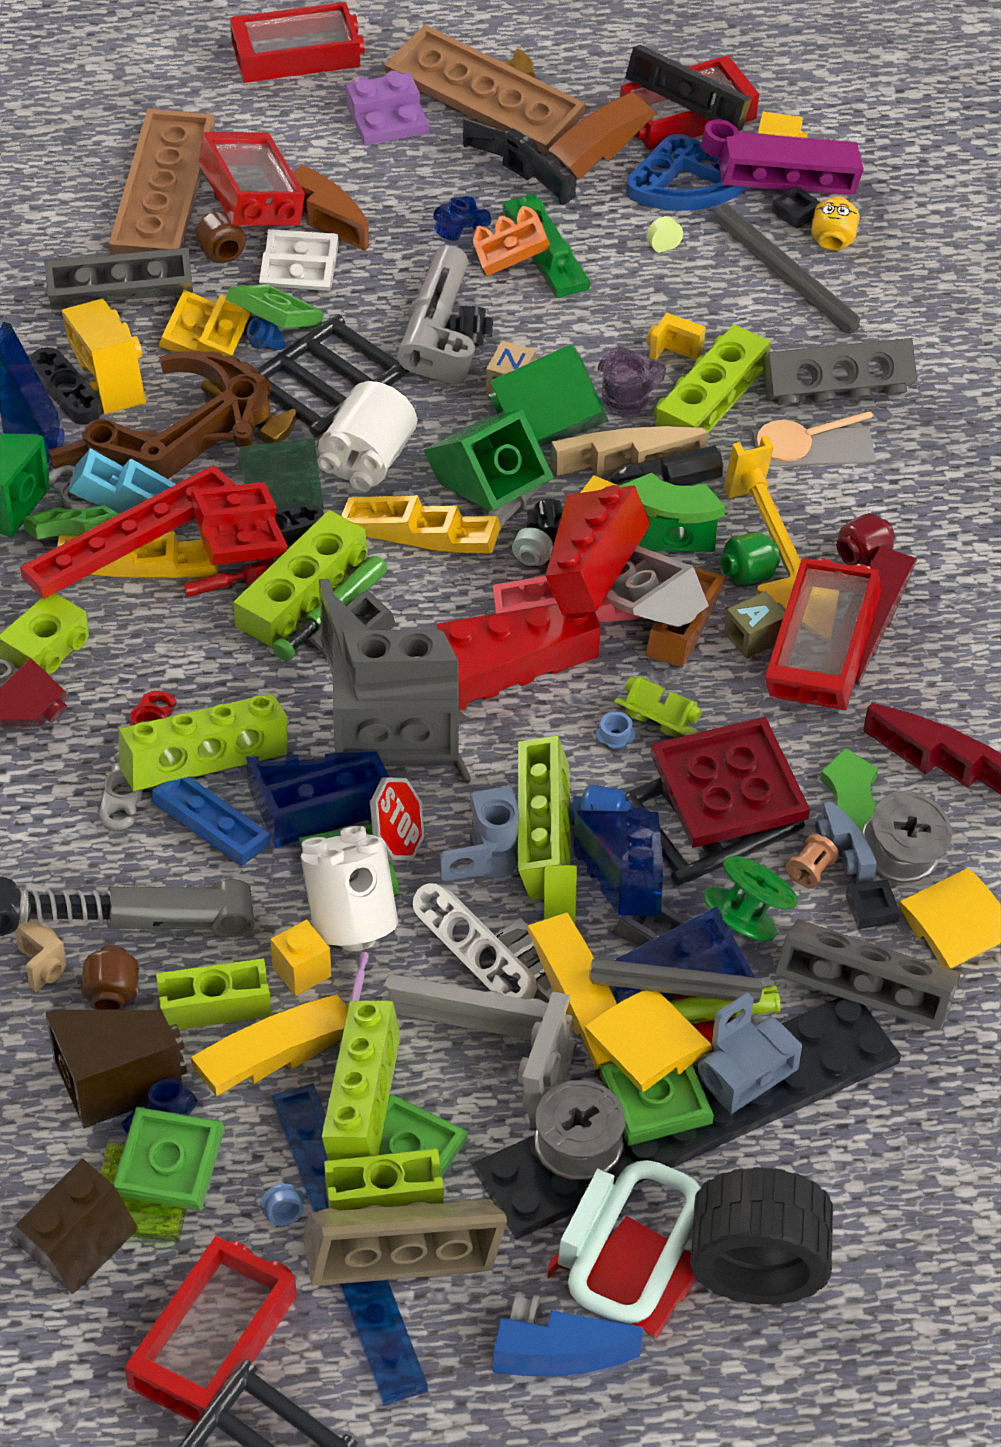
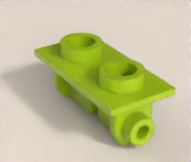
[614,676,702,738]

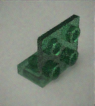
[238,438,324,511]

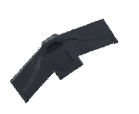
[463,117,577,205]

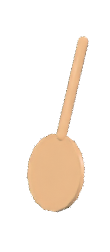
[756,411,872,462]

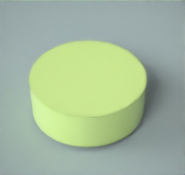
[646,216,683,253]

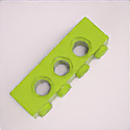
[653,324,771,434]
[233,510,368,647]
[119,693,288,791]
[518,735,571,901]
[322,1001,401,1161]

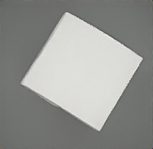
[259,229,339,291]

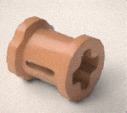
[785,833,839,889]

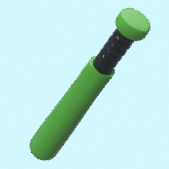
[272,556,387,662]

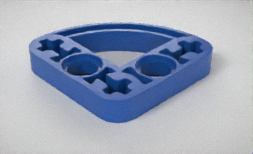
[626,134,748,211]

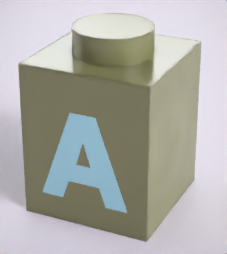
[724,591,786,659]

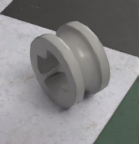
[510,1291,540,1324]

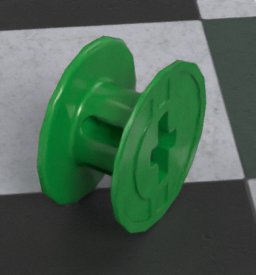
[703,856,798,942]

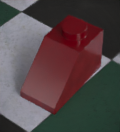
[0,658,69,726]

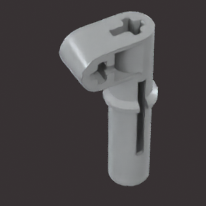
[397,245,475,384]

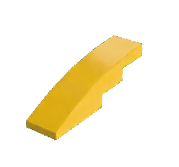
[341,496,501,554]
[58,532,218,578]
[527,913,617,1070]
[191,994,349,1097]

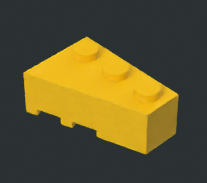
[62,298,146,415]

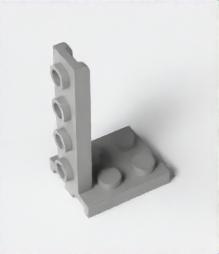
[385,974,577,1128]

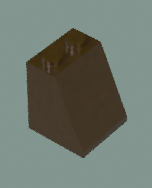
[45,1010,187,1129]
[9,1158,138,1294]

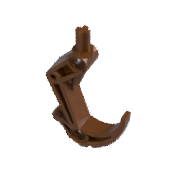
[48,351,271,479]

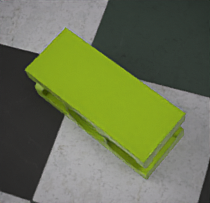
[156,958,271,1030]
[324,1149,444,1211]

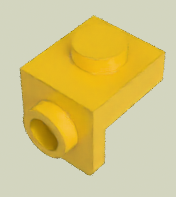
[647,313,706,361]

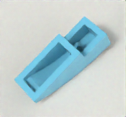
[68,448,186,525]

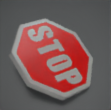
[370,777,425,861]

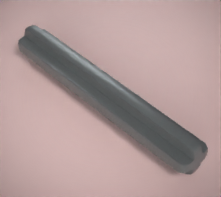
[589,958,762,1003]

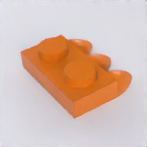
[473,206,551,277]

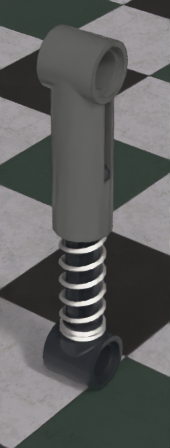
[0,877,255,937]

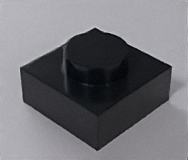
[772,186,820,229]
[846,879,900,930]

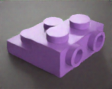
[345,71,429,146]

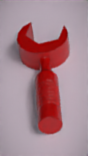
[183,558,274,598]

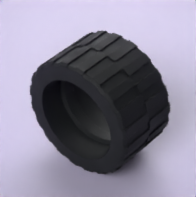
[691,1167,833,1305]

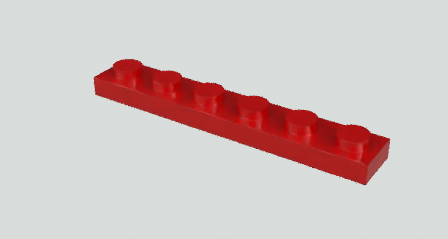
[20,465,236,599]

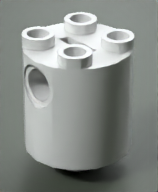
[317,381,417,492]
[300,826,398,951]

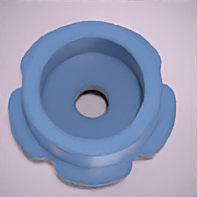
[596,712,636,749]
[260,1183,305,1226]

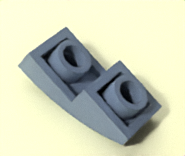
[815,802,877,885]

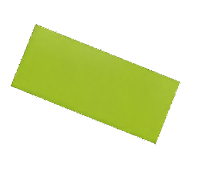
[544,865,577,924]

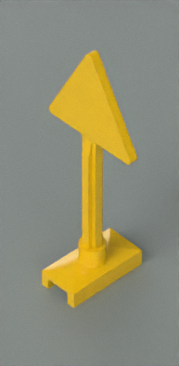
[723,435,840,644]

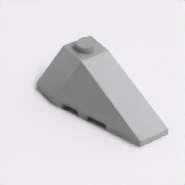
[606,545,709,627]

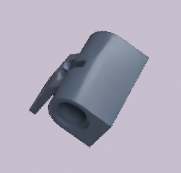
[440,785,519,881]
[697,993,802,1114]

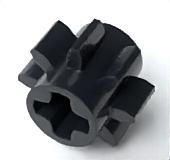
[449,306,493,346]
[526,499,563,546]

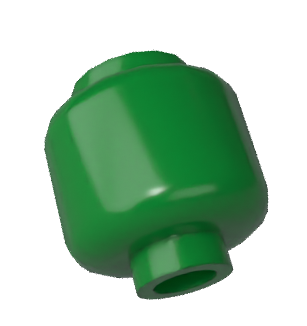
[720,532,780,586]

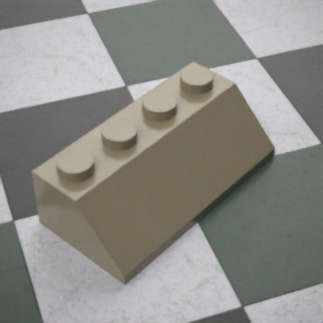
[303,1198,507,1286]

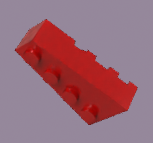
[545,485,650,615]
[437,604,601,710]

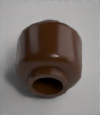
[195,211,246,263]
[81,945,140,1010]

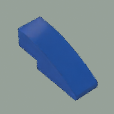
[493,1310,644,1377]

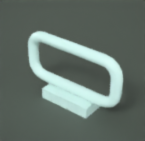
[558,1160,701,1324]

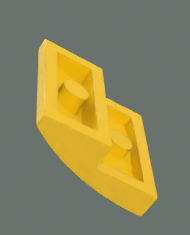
[159,290,251,356]
[897,868,1001,969]
[585,990,712,1093]

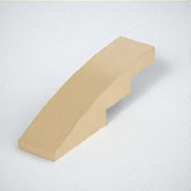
[551,426,707,477]

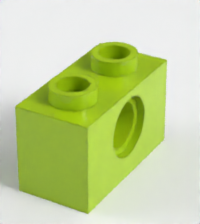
[0,593,89,674]

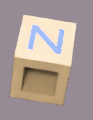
[486,341,536,395]

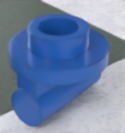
[247,315,286,351]

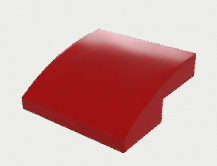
[191,482,287,565]
[587,1216,697,1339]

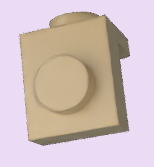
[15,919,66,992]

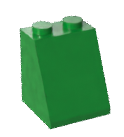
[489,344,609,447]
[423,409,554,511]
[0,434,51,538]

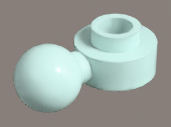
[512,528,553,566]

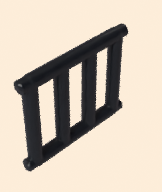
[257,314,410,437]
[625,777,805,886]
[178,1359,358,1447]

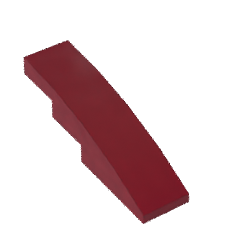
[822,546,917,685]
[863,703,1001,795]

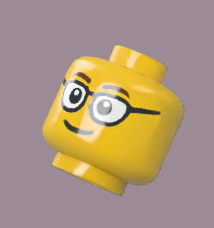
[811,197,860,251]

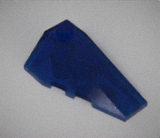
[0,322,65,463]

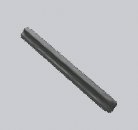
[714,204,861,333]

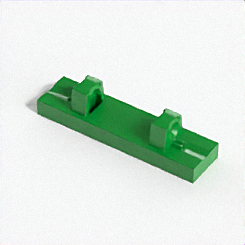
[502,193,590,298]

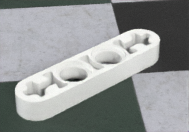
[413,883,537,1000]

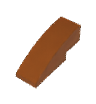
[549,92,656,179]
[293,164,369,251]
[646,566,726,668]

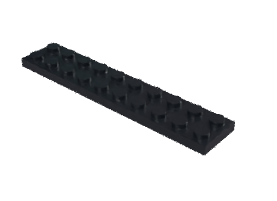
[474,997,901,1240]

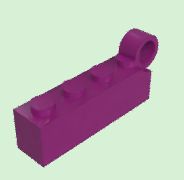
[701,119,864,195]

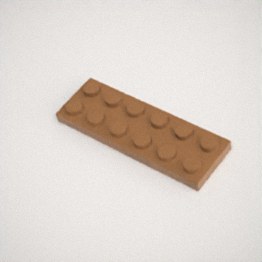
[385,24,586,155]
[109,109,215,255]

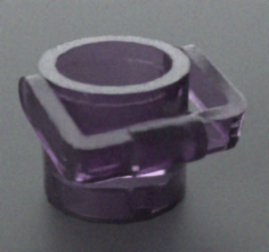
[597,347,666,418]

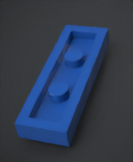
[152,777,271,866]

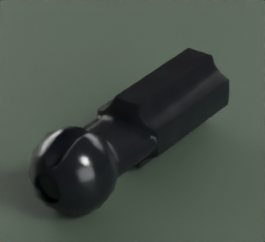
[611,445,723,486]

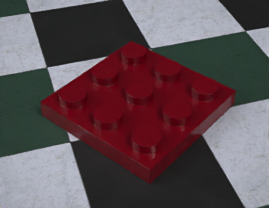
[650,716,810,848]

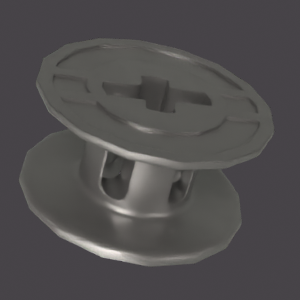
[862,791,952,883]
[534,1080,625,1180]

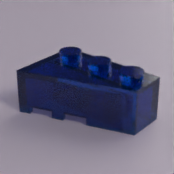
[246,751,390,848]
[574,808,663,916]
[609,906,755,1004]

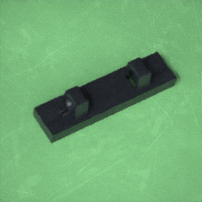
[625,44,752,131]

